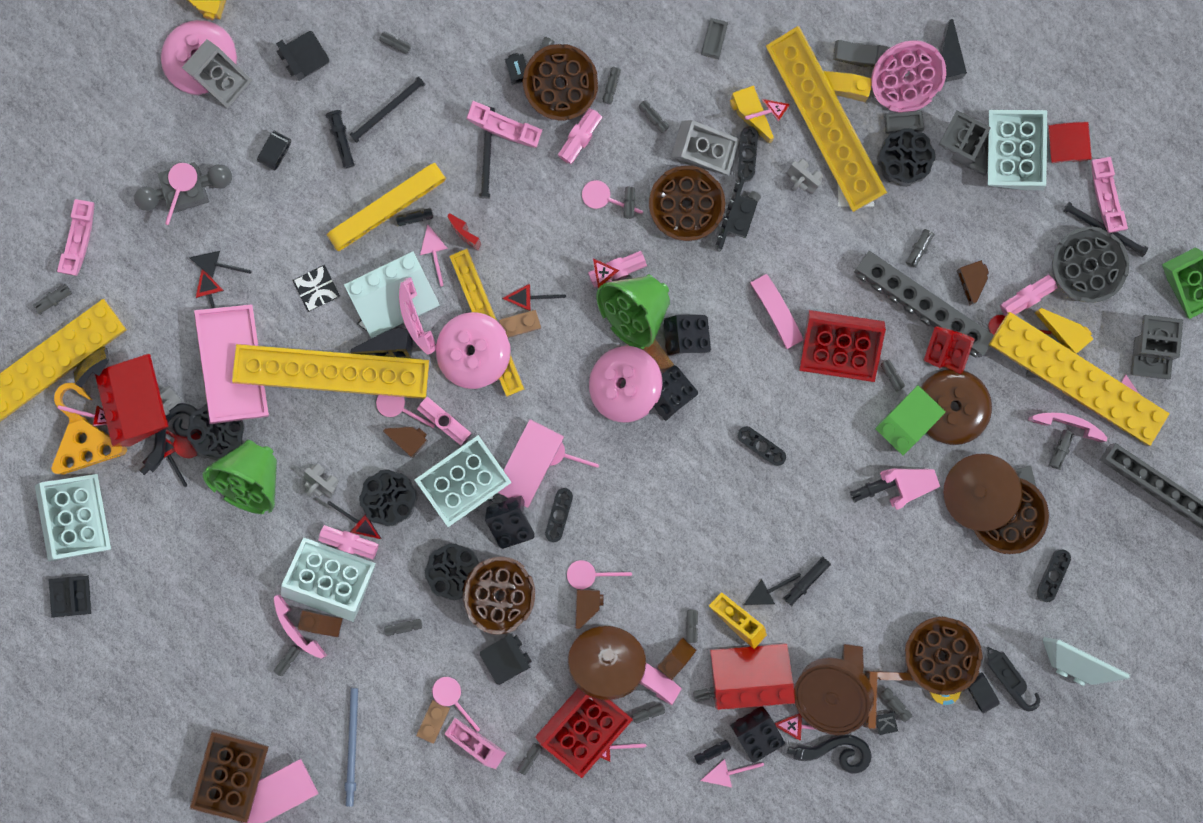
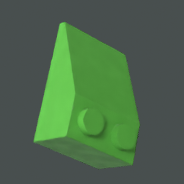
[1162,247,1203,319]
[875,385,946,455]

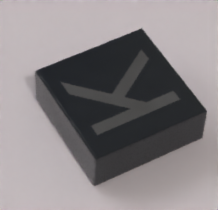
[876,712,898,735]

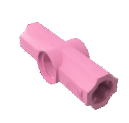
[558,108,603,165]
[588,251,647,288]
[1000,274,1058,316]
[417,397,472,446]
[318,525,379,560]

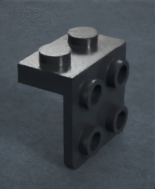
[276,31,330,81]
[663,315,711,356]
[653,365,698,421]
[485,495,535,549]
[480,633,532,685]
[730,706,785,763]

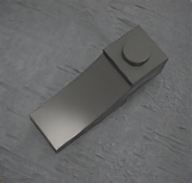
[833,40,890,68]

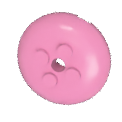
[161,20,237,95]
[871,40,946,112]
[436,312,511,389]
[589,346,662,423]

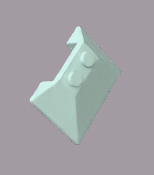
[1043,637,1130,686]

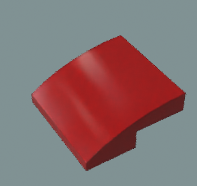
[1048,122,1092,164]
[447,213,482,251]
[923,326,975,374]

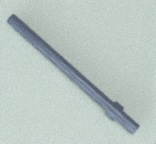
[344,688,358,807]

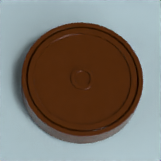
[794,658,874,735]

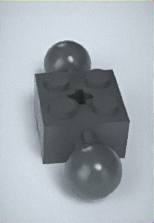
[134,162,232,213]

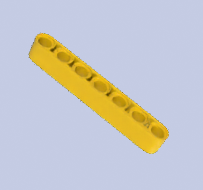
[327,163,446,251]

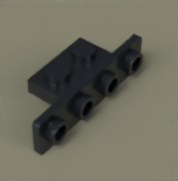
[715,177,758,252]

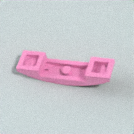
[466,101,542,148]
[1091,157,1128,233]
[57,199,94,276]
[750,274,804,349]
[399,277,436,355]
[1028,412,1108,443]
[274,595,327,659]
[640,663,682,706]

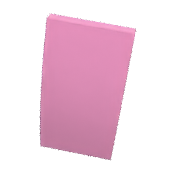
[498,419,564,508]
[248,759,319,823]

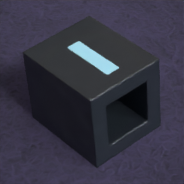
[505,53,526,85]

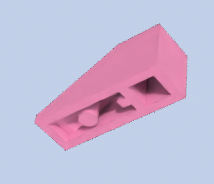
[444,718,506,769]

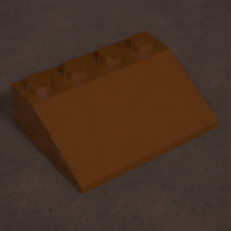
[189,729,269,823]

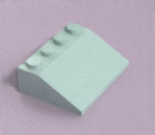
[988,110,1047,190]
[344,251,440,339]
[415,435,512,527]
[35,474,111,562]
[281,538,376,622]

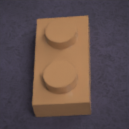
[499,310,541,338]
[416,700,450,744]

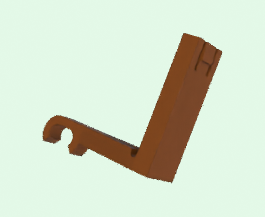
[863,669,914,729]

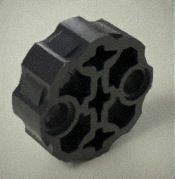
[877,128,936,187]
[187,404,244,461]
[359,470,417,526]
[425,543,479,600]

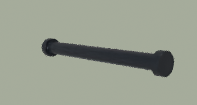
[349,76,426,143]
[479,107,495,199]
[1063,202,1148,257]

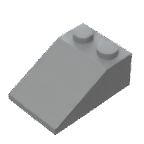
[182,39,252,109]
[671,120,740,175]

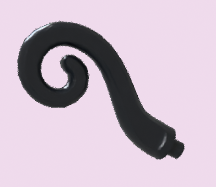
[139,403,197,475]
[787,735,872,774]

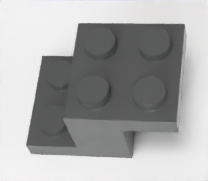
[938,110,991,176]
[1131,315,1184,380]

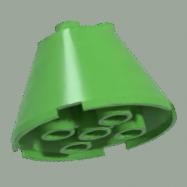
[596,274,670,349]
[203,440,277,514]

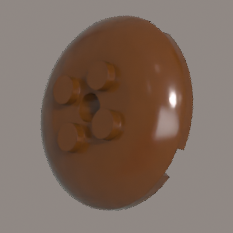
[523,44,598,121]
[649,165,725,241]
[921,369,992,445]
[974,478,1049,554]
[463,556,535,635]
[905,617,982,695]

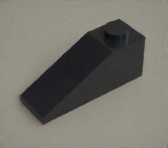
[940,19,967,82]
[350,328,413,358]

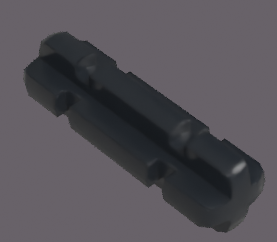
[396,208,433,226]
[694,740,731,765]

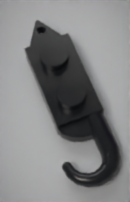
[986,647,1041,712]

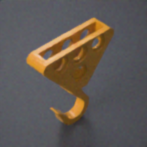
[51,383,127,475]

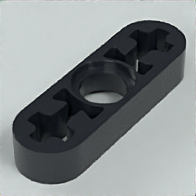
[737,126,758,182]
[737,426,786,466]
[545,488,573,542]
[1037,549,1071,602]

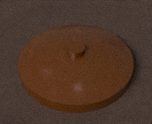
[943,454,1022,531]
[568,626,646,700]

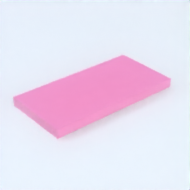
[194,304,269,424]

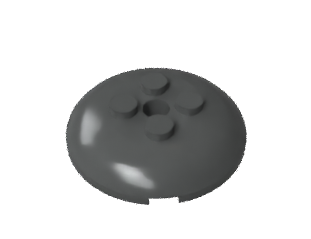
[1052,227,1129,303]

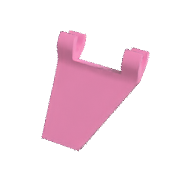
[880,468,940,510]

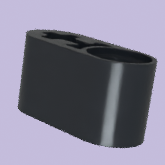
[257,130,292,171]
[967,672,1000,714]

